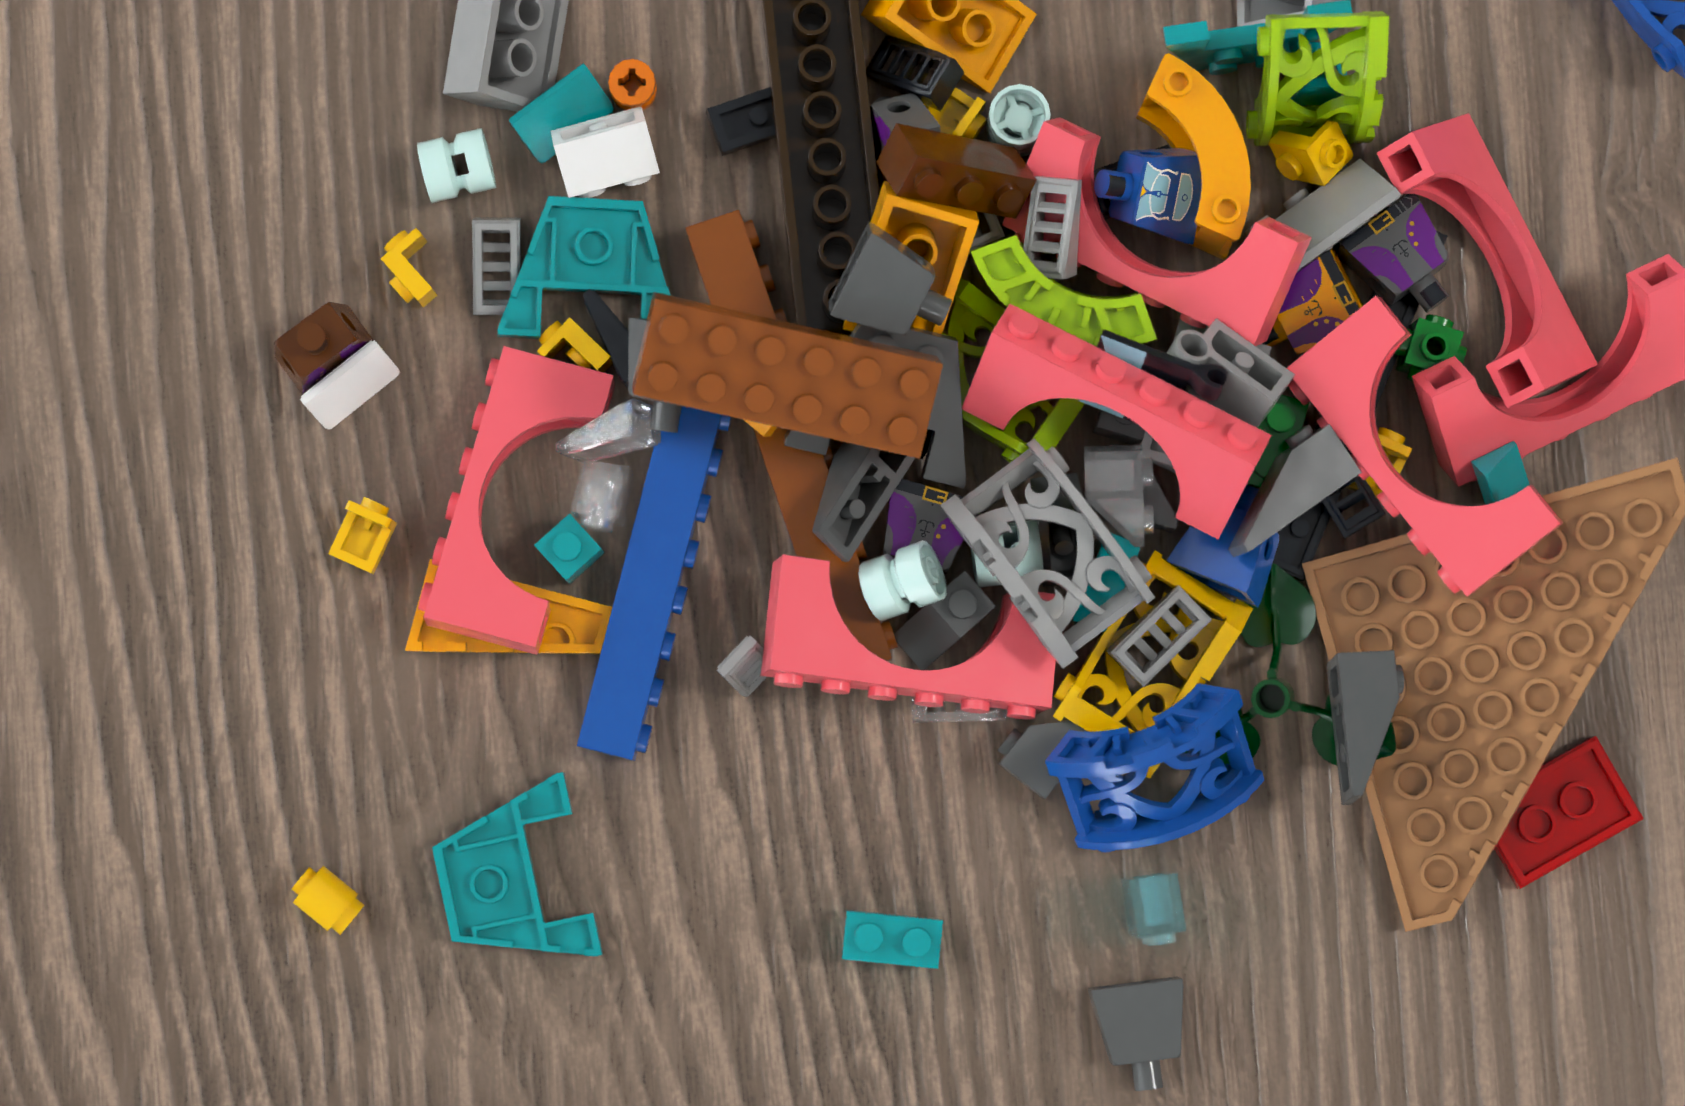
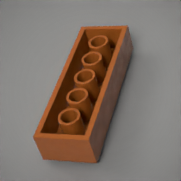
[632,292,943,459]

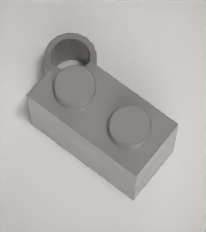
[1167,318,1295,428]

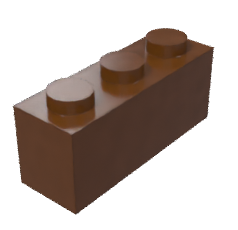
[876,123,1037,219]

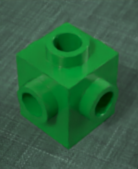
[1394,314,1467,382]

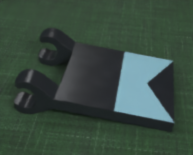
[1078,329,1228,423]

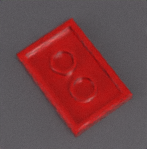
[1494,736,1644,889]

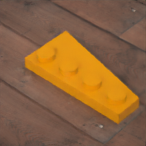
[405,559,612,654]

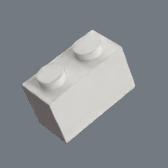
[550,106,660,198]

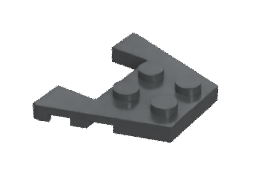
[783,324,966,488]

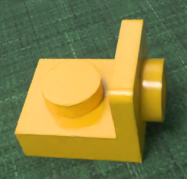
[537,317,613,373]

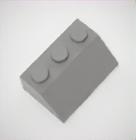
[443,0,569,112]
[1245,159,1402,273]

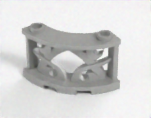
[940,438,1155,669]

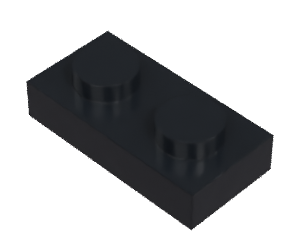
[706,87,775,156]

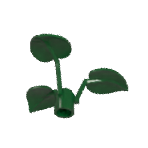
[1182,563,1396,765]

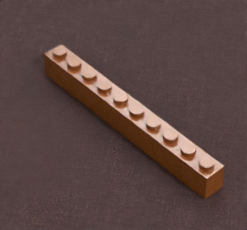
[685,210,898,662]

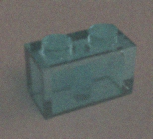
[1121,872,1187,946]

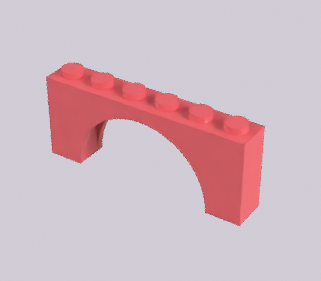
[1377,113,1598,408]
[1002,117,1312,346]
[1412,254,1685,487]
[1287,296,1563,596]
[962,304,1272,539]
[419,346,615,655]
[760,555,1056,720]

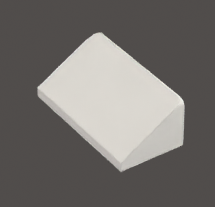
[300,340,400,430]

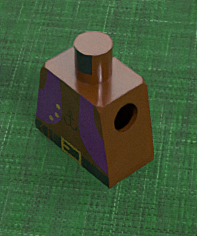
[274,302,374,395]

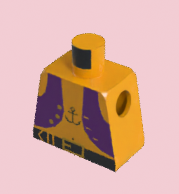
[1262,249,1363,355]

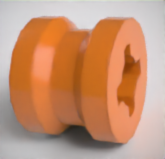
[608,59,657,111]

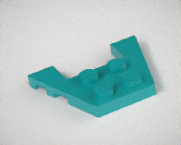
[1163,0,1353,75]
[497,196,671,339]
[432,772,603,957]

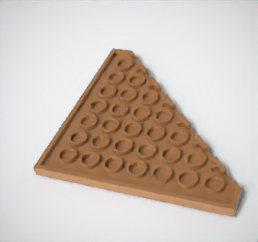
[1302,458,1685,932]

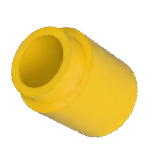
[292,865,365,935]

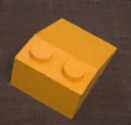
[861,0,1037,94]
[843,181,980,334]

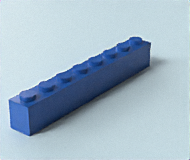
[577,406,732,761]

